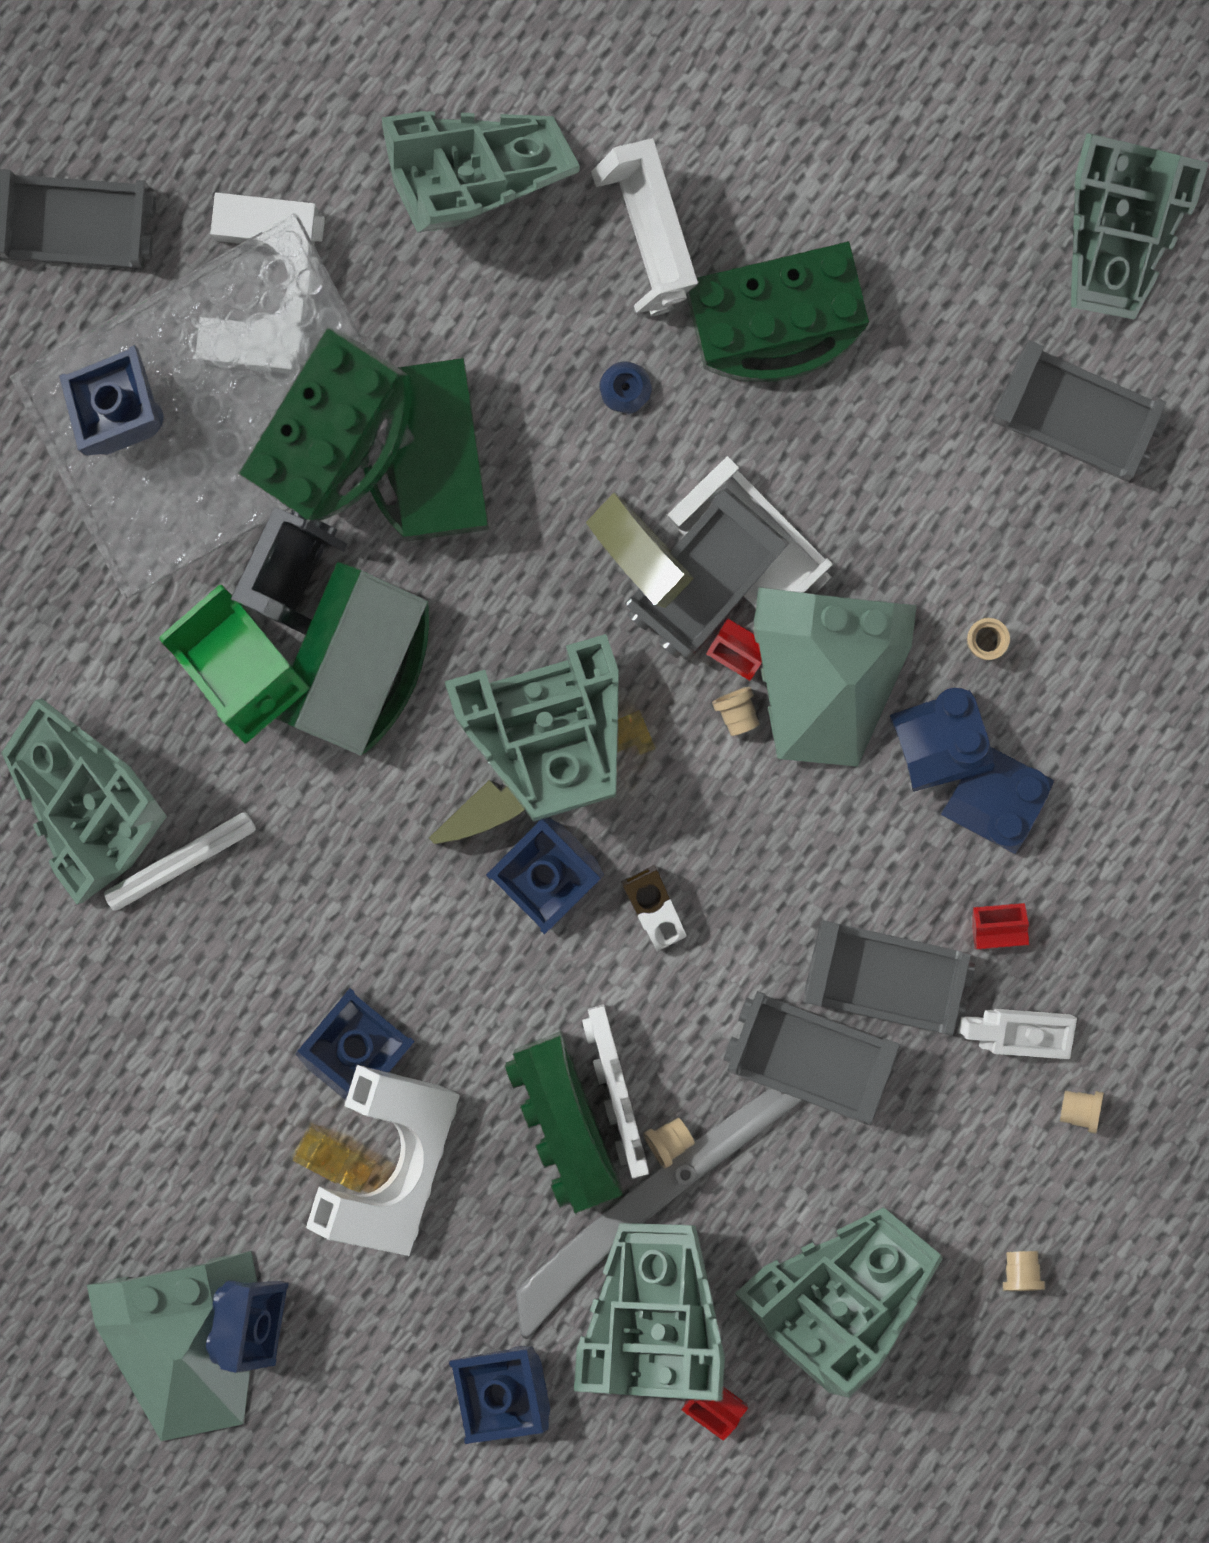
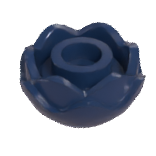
[599,361,652,414]

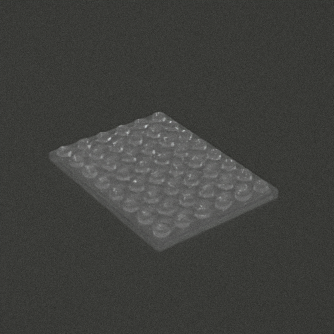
[10,213,415,599]

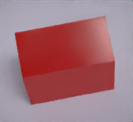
[706,618,762,681]
[972,903,1029,949]
[681,1387,748,1441]

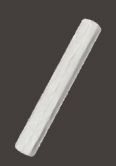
[104,813,256,911]

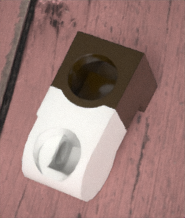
[621,865,687,951]

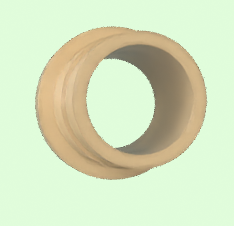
[967,618,1010,660]
[712,687,760,736]
[1060,1091,1104,1134]
[643,1118,695,1169]
[1003,1251,1045,1291]

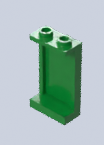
[159,585,310,745]

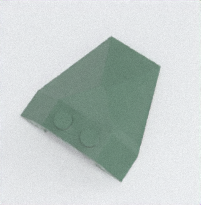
[382,111,580,233]
[1071,133,1209,320]
[753,587,917,767]
[444,634,619,821]
[1,698,167,905]
[735,1207,942,1398]
[574,1223,725,1401]
[87,1251,258,1441]

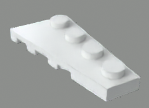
[582,1005,649,1178]

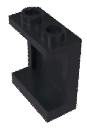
[231,507,347,635]

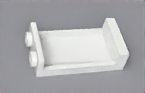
[591,138,698,316]
[667,456,833,609]

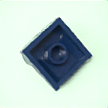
[59,345,164,456]
[890,688,994,792]
[940,747,1055,854]
[486,817,604,935]
[295,988,415,1100]
[206,1280,289,1373]
[449,1345,550,1444]

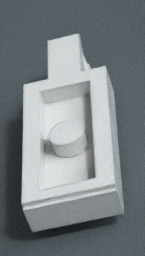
[958,1009,1077,1059]

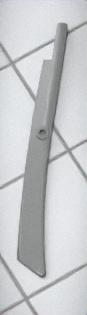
[515,1088,802,1340]

